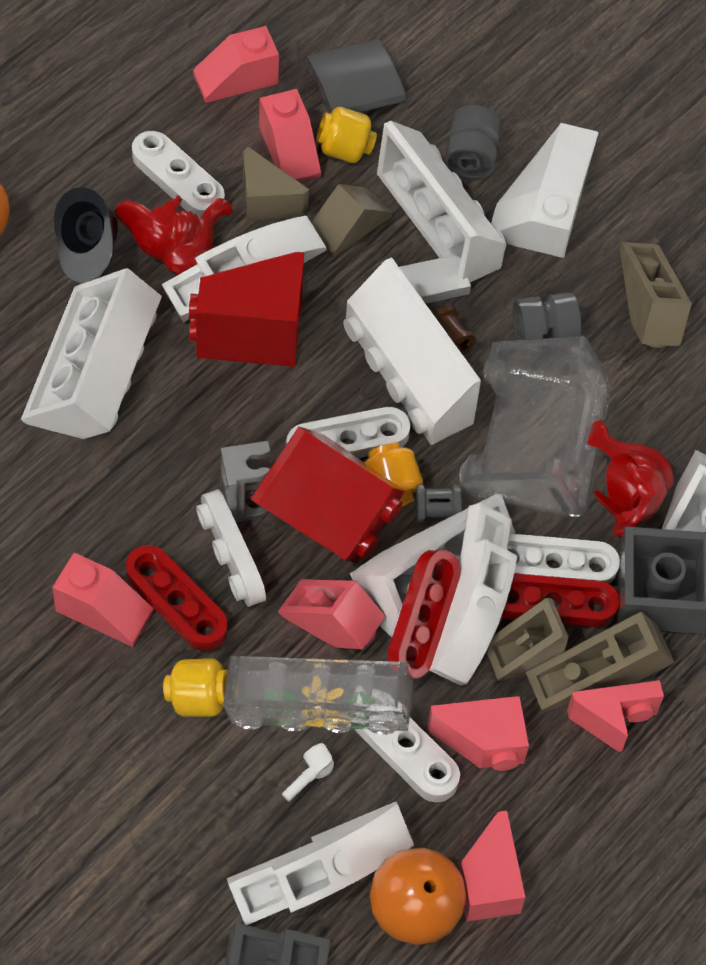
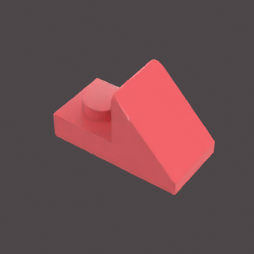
[567,680,664,752]

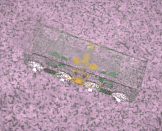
[223,656,414,735]

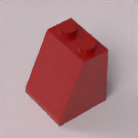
[189,252,305,367]
[251,426,405,562]

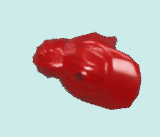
[114,195,233,275]
[587,419,674,537]

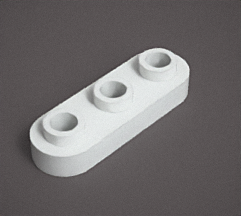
[132,131,225,217]
[286,407,410,458]
[196,489,266,607]
[507,534,620,584]
[352,692,460,802]

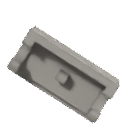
[221,441,270,524]

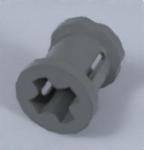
[415,484,461,522]

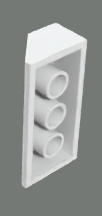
[377,121,506,282]
[343,257,481,445]
[21,268,162,439]

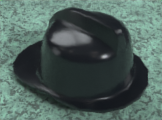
[53,187,118,283]

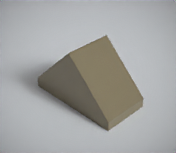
[243,147,309,221]
[311,184,393,258]
[486,598,568,681]

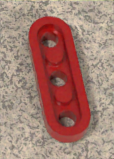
[126,545,227,651]
[388,550,460,678]
[501,573,620,627]

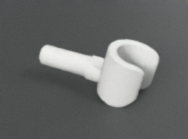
[282,743,334,802]

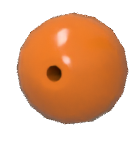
[369,848,466,945]

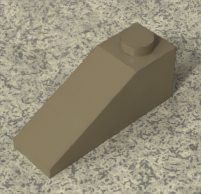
[619,242,692,348]
[526,611,675,712]

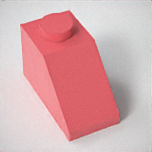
[193,26,279,103]
[259,89,321,183]
[52,553,154,647]
[278,579,386,650]
[428,696,529,771]
[459,811,526,922]

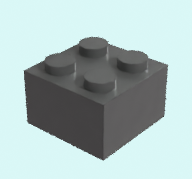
[617,526,706,634]

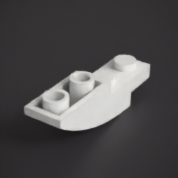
[162,216,327,323]
[429,503,517,686]
[227,802,414,925]

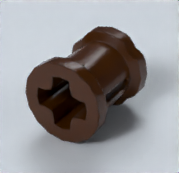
[432,305,476,355]

